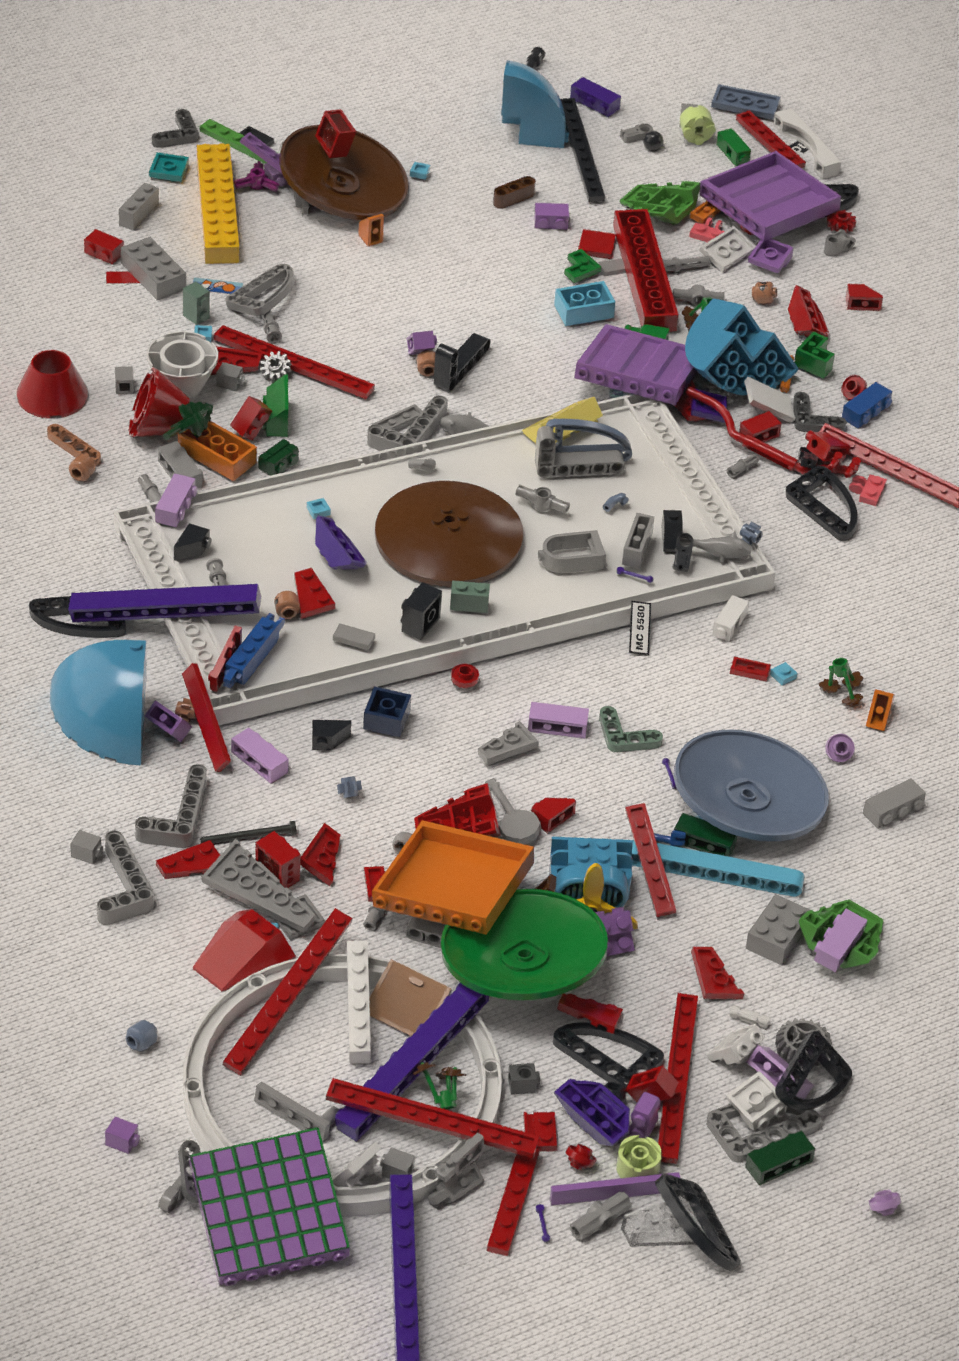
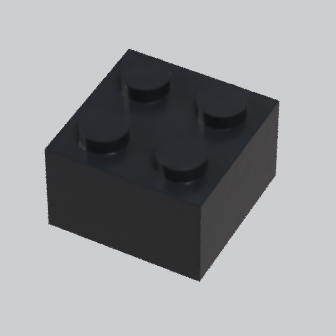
[400,582,442,640]

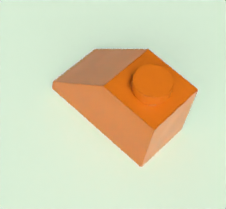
[359,214,384,246]
[866,689,895,731]

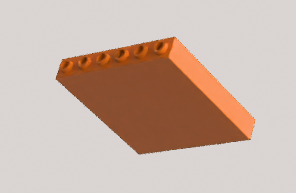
[372,821,534,935]

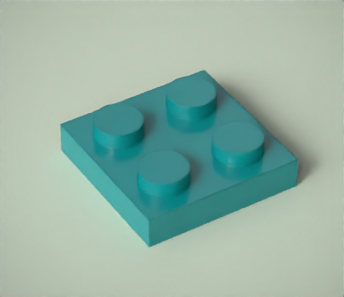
[149,152,189,182]

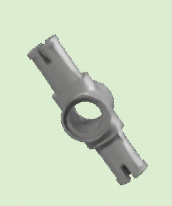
[672,284,725,307]
[515,485,570,514]

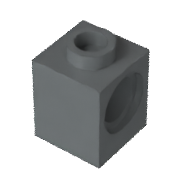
[508,1063,540,1095]

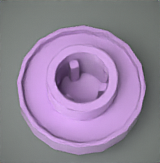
[825,734,855,762]
[869,1190,901,1216]

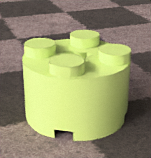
[680,106,716,145]
[616,1135,661,1178]

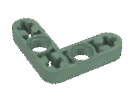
[599,706,663,752]

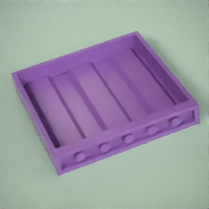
[699,151,841,241]
[574,324,697,405]

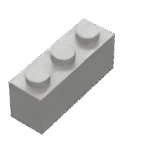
[119,183,159,231]
[158,441,204,488]
[622,513,655,569]
[863,778,926,828]

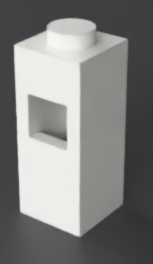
[712,595,749,642]

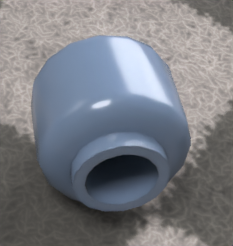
[126,1020,158,1051]

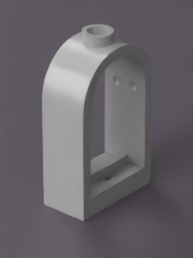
[538,530,606,573]

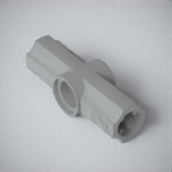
[570,1192,632,1241]

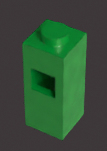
[716,128,751,167]

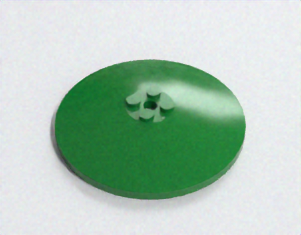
[441,889,608,1001]

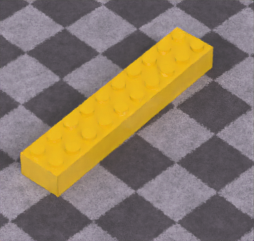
[196,143,239,264]

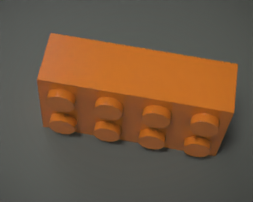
[178,421,257,481]

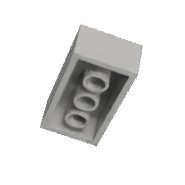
[121,237,186,300]

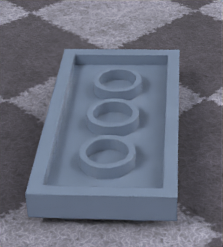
[711,84,781,120]

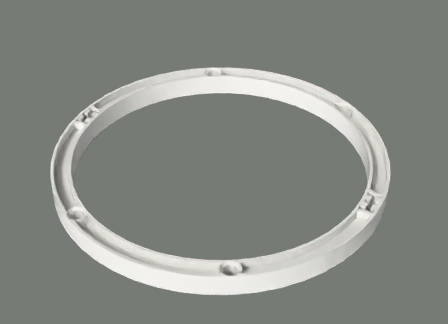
[183,954,502,1216]

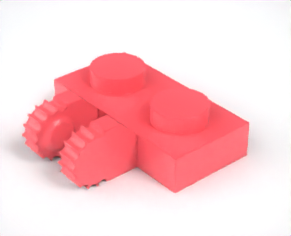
[689,217,725,242]
[849,474,887,506]

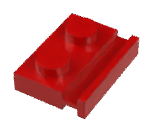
[523,1112,557,1151]

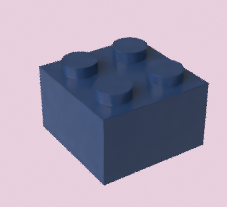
[363,686,412,737]

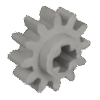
[260,351,291,382]

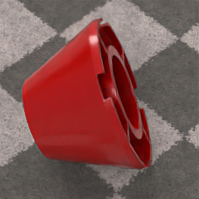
[16,350,88,419]
[129,368,190,437]

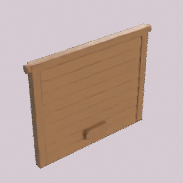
[369,959,452,1036]

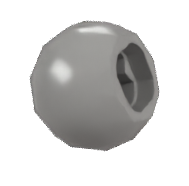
[392,832,412,854]

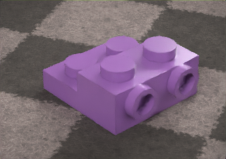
[748,239,793,274]
[595,907,634,956]

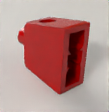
[805,430,850,461]

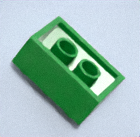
[263,375,289,437]

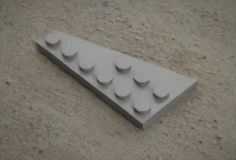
[202,839,315,933]

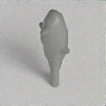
[440,412,489,434]
[680,532,751,562]

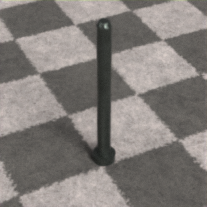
[200,821,297,843]

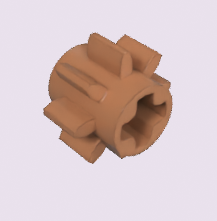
[175,698,196,722]

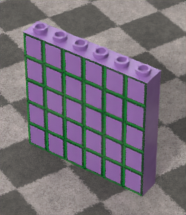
[189,1127,350,1286]

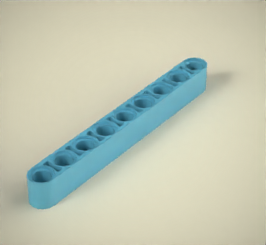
[631,840,805,897]

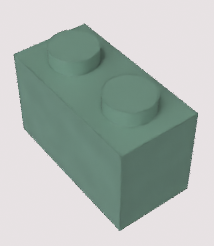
[183,281,210,325]
[450,581,490,613]

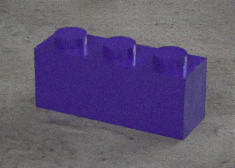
[570,77,621,117]

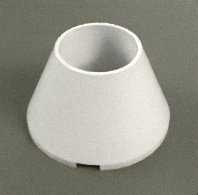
[147,331,218,399]

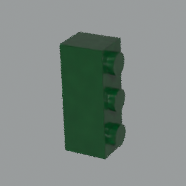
[674,813,738,857]
[745,1130,816,1186]

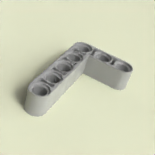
[367,395,448,451]
[535,426,625,478]
[135,764,207,848]
[97,830,154,925]

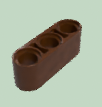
[493,176,536,209]

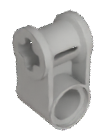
[824,230,856,257]

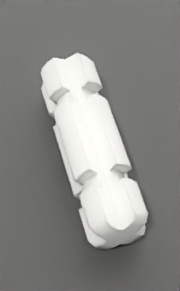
[729,1005,770,1028]

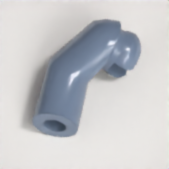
[603,493,629,512]

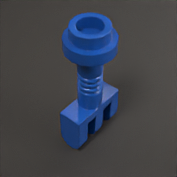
[654,830,686,848]

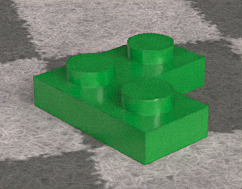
[564,249,602,283]

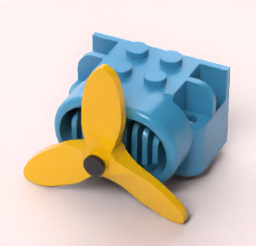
[549,837,638,929]

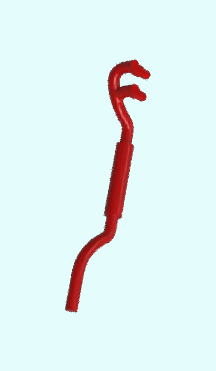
[686,387,861,478]

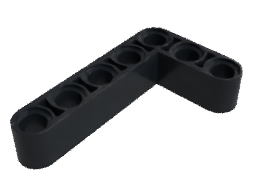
[434,333,491,391]

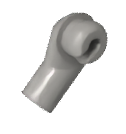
[408,458,436,471]

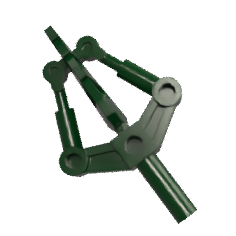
[163,402,213,440]

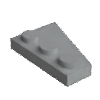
[478,721,539,765]

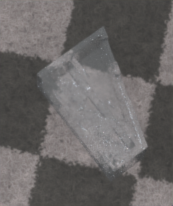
[621,1195,702,1247]

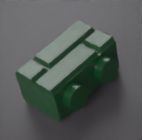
[258,438,299,476]

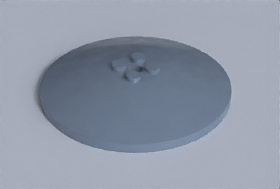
[674,729,829,841]

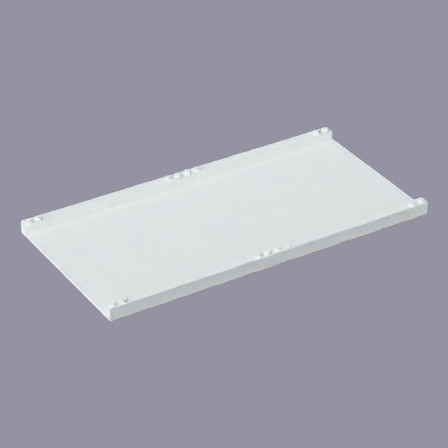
[114,394,776,725]

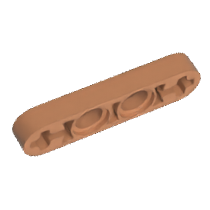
[47,424,101,466]

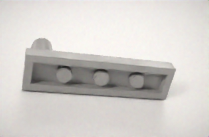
[254,1081,339,1142]

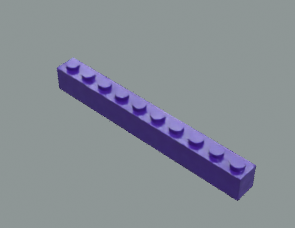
[68,584,262,623]
[335,983,489,1142]
[389,1175,420,1361]

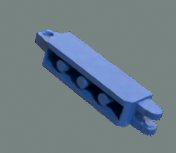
[223,613,285,689]

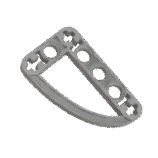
[225,263,295,316]
[706,1104,821,1162]

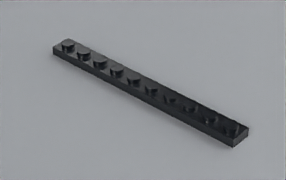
[560,98,605,202]

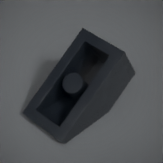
[661,510,683,552]
[174,523,212,561]
[312,720,352,750]

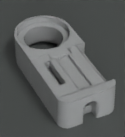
[620,124,653,143]
[158,1175,184,1213]

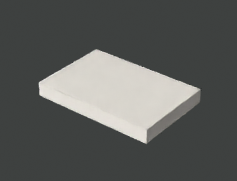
[699,226,756,272]
[745,377,795,423]

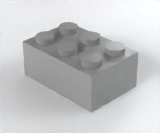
[745,894,810,965]

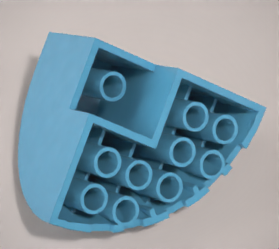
[501,60,569,149]
[685,298,799,395]
[50,640,147,766]

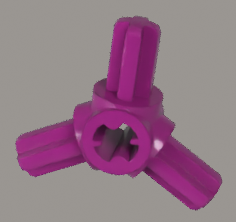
[234,161,280,192]

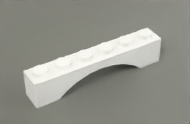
[773,108,841,180]
[347,941,371,1064]

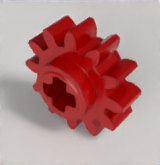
[827,210,857,234]

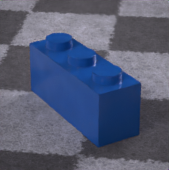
[842,382,893,429]

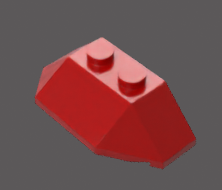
[788,285,830,337]

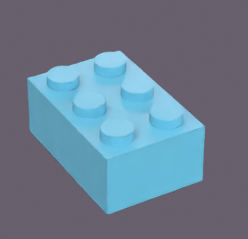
[554,281,616,326]

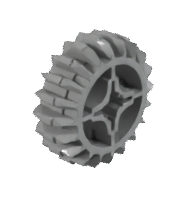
[775,1017,832,1069]

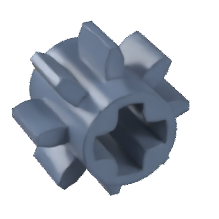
[740,521,763,545]
[337,776,362,798]

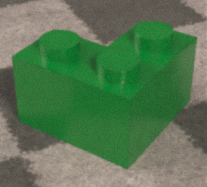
[794,332,835,379]

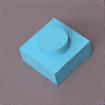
[410,162,430,180]
[194,325,212,343]
[306,498,331,519]
[770,662,798,686]

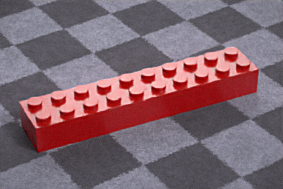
[613,209,679,332]

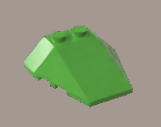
[619,181,700,224]
[798,899,884,969]

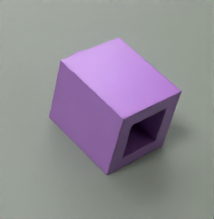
[105,1116,140,1154]

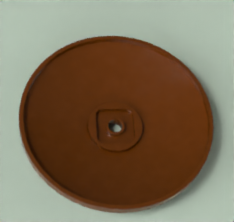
[279,125,408,220]
[375,481,523,587]

